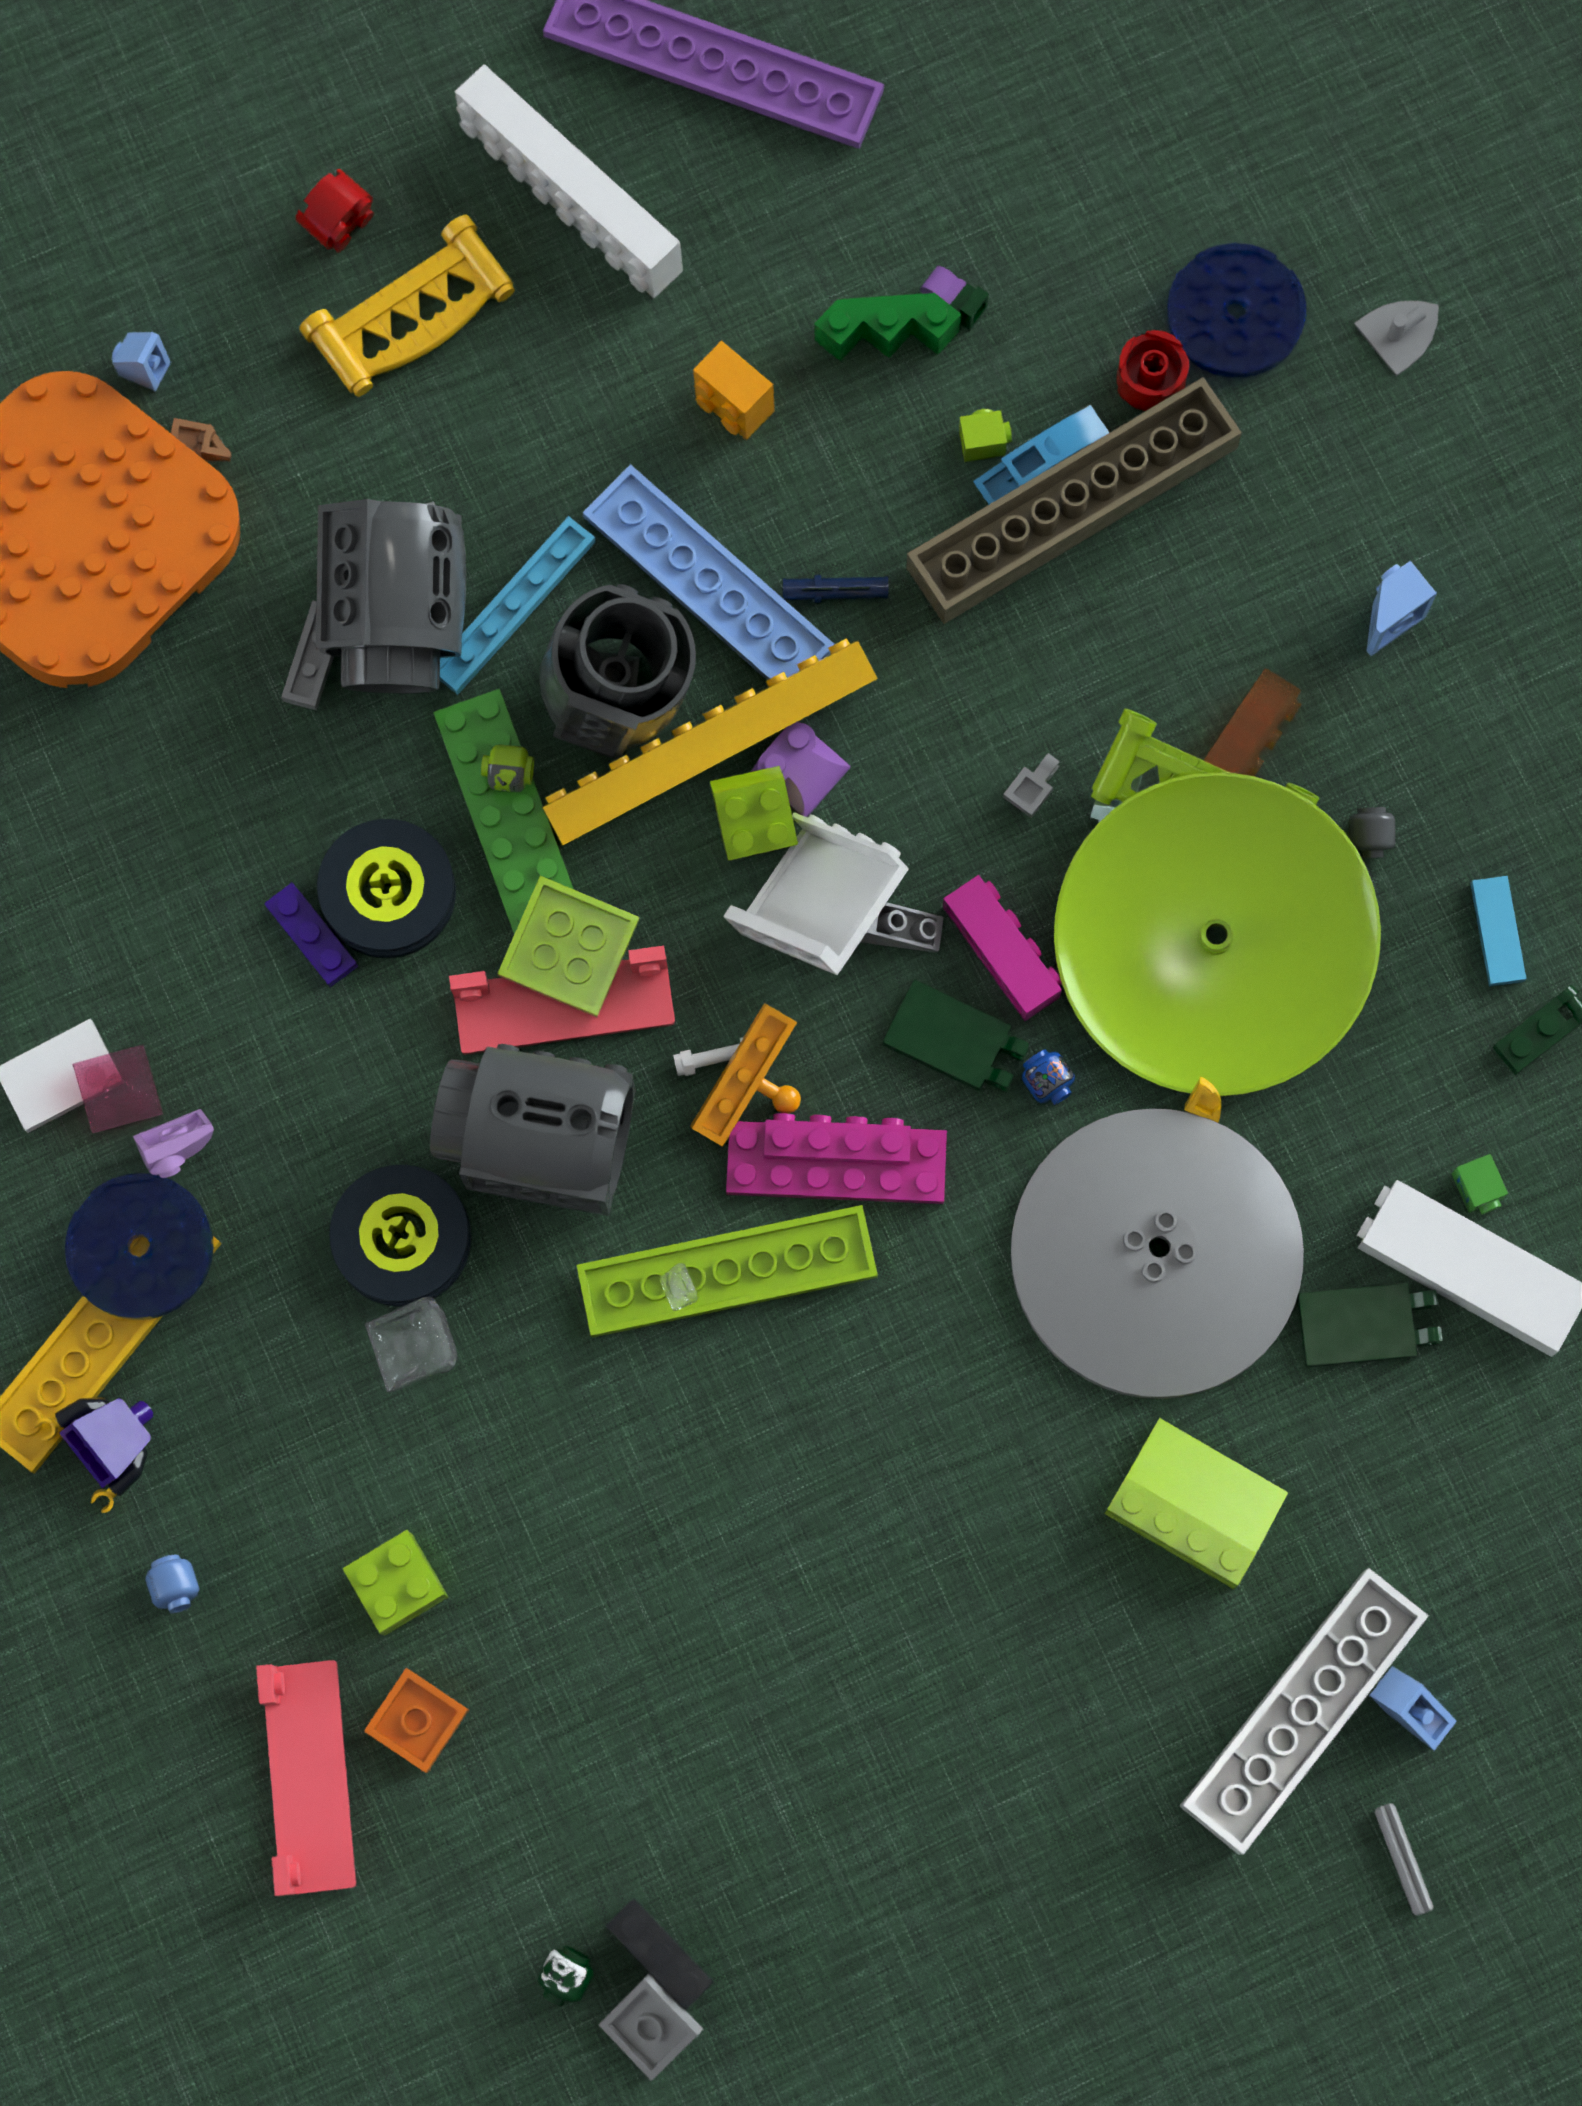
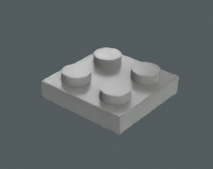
[599,1973,703,2081]

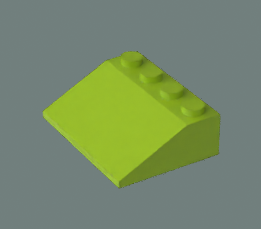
[1105,1418,1288,1589]

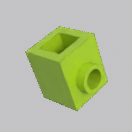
[959,409,1012,462]

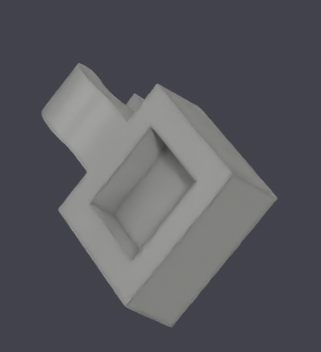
[1003,753,1060,818]

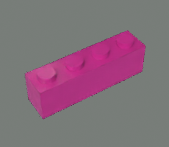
[943,875,1062,1021]

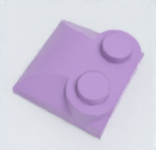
[133,1109,214,1178]

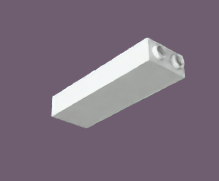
[1357,1180,1582,1357]

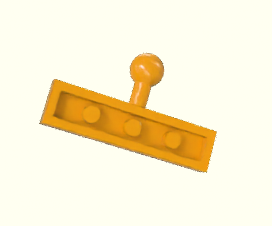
[690,1003,801,1147]

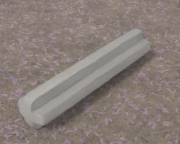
[1375,1803,1433,1915]

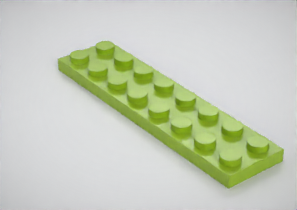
[577,1205,878,1338]

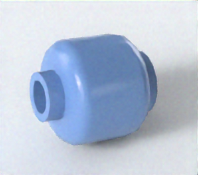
[145,1555,199,1613]

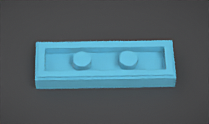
[1470,876,1526,987]

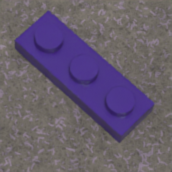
[264,882,358,988]

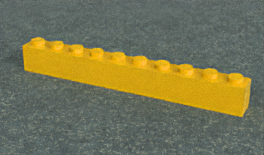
[542,638,878,845]

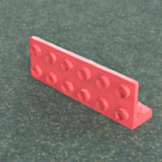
[449,945,675,1055]
[256,1660,356,1896]

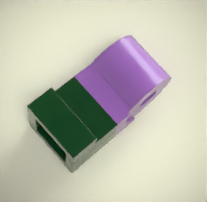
[920,266,989,331]

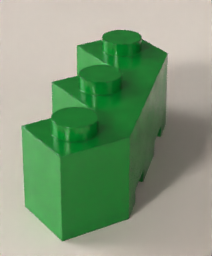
[814,293,961,362]

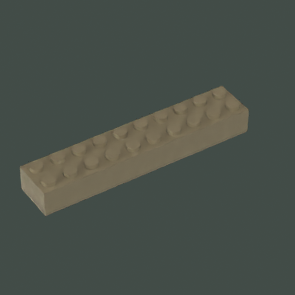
[906,377,1242,624]

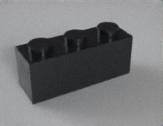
[606,1898,715,2010]

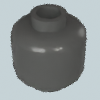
[1349,807,1396,858]

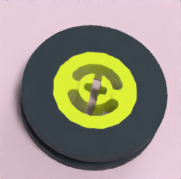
[317,819,456,958]
[329,1165,472,1307]

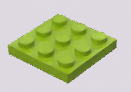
[497,876,640,1017]

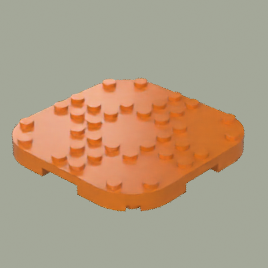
[0,371,240,688]

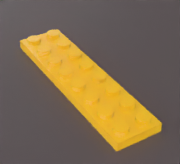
[0,1197,222,1474]

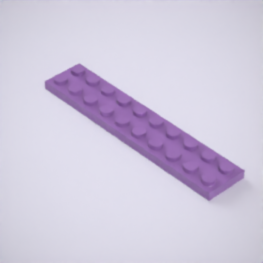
[543,0,884,149]

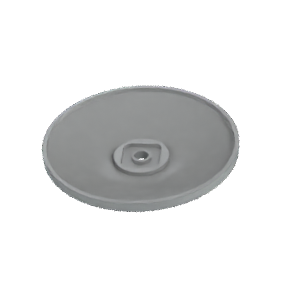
[1011,1109,1304,1399]

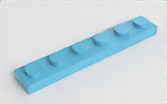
[440,516,596,695]

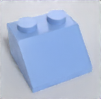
[1366,561,1437,656]

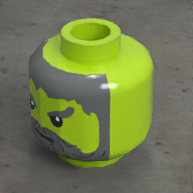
[481,744,534,792]

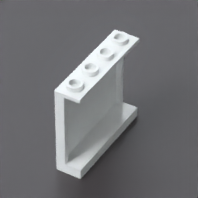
[723,813,909,975]

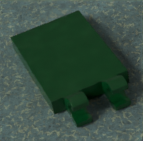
[882,979,1030,1093]
[1297,1283,1443,1368]

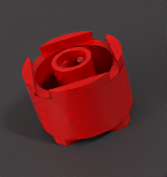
[296,169,374,253]
[1116,330,1189,411]

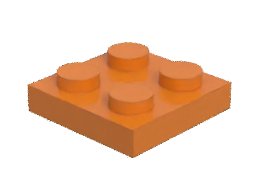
[364,1668,469,1773]

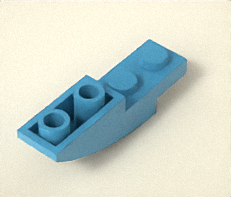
[973,405,1109,505]

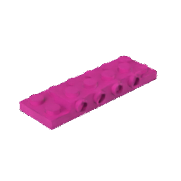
[726,1113,947,1204]

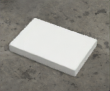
[0,1018,124,1133]

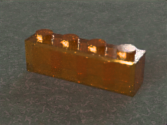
[1204,668,1302,776]

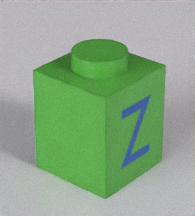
[1452,1154,1508,1215]

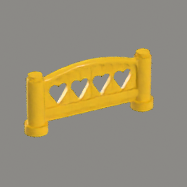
[299,215,515,397]

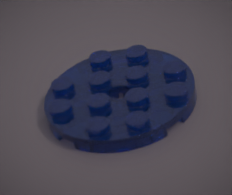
[1167,243,1306,378]
[65,1173,214,1320]

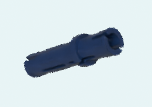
[782,575,888,603]

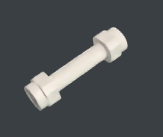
[673,1037,743,1076]

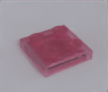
[72,1044,163,1133]

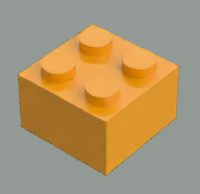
[693,340,775,440]

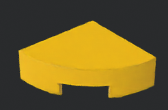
[1184,1077,1222,1123]

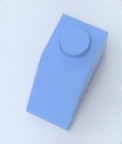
[112,332,171,392]
[1369,1666,1457,1751]

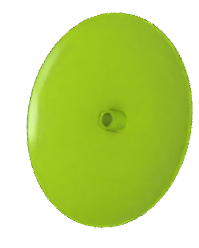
[1054,772,1381,1096]

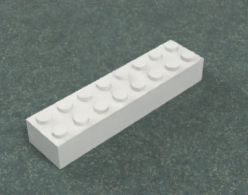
[455,64,683,298]
[1180,1568,1428,1855]

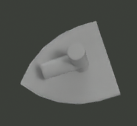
[1354,301,1439,376]

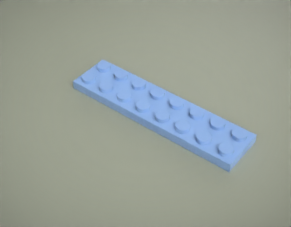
[582,464,834,680]

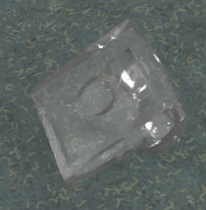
[365,1297,457,1392]

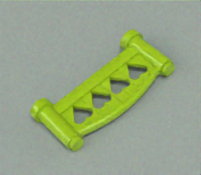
[1091,709,1319,805]

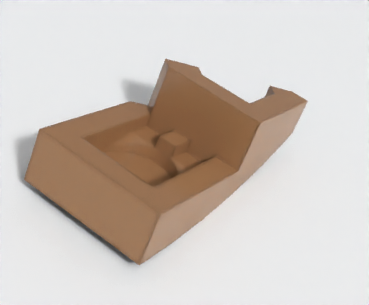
[171,418,231,461]

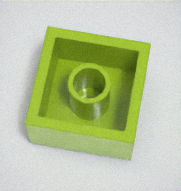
[710,766,798,861]
[342,1530,449,1636]

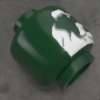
[537,1945,594,2006]

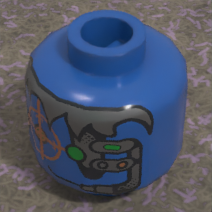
[1021,1049,1075,1105]

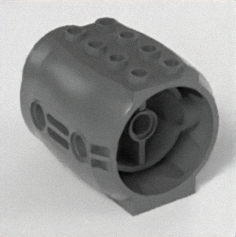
[316,499,466,694]
[539,584,696,760]
[430,1044,636,1216]

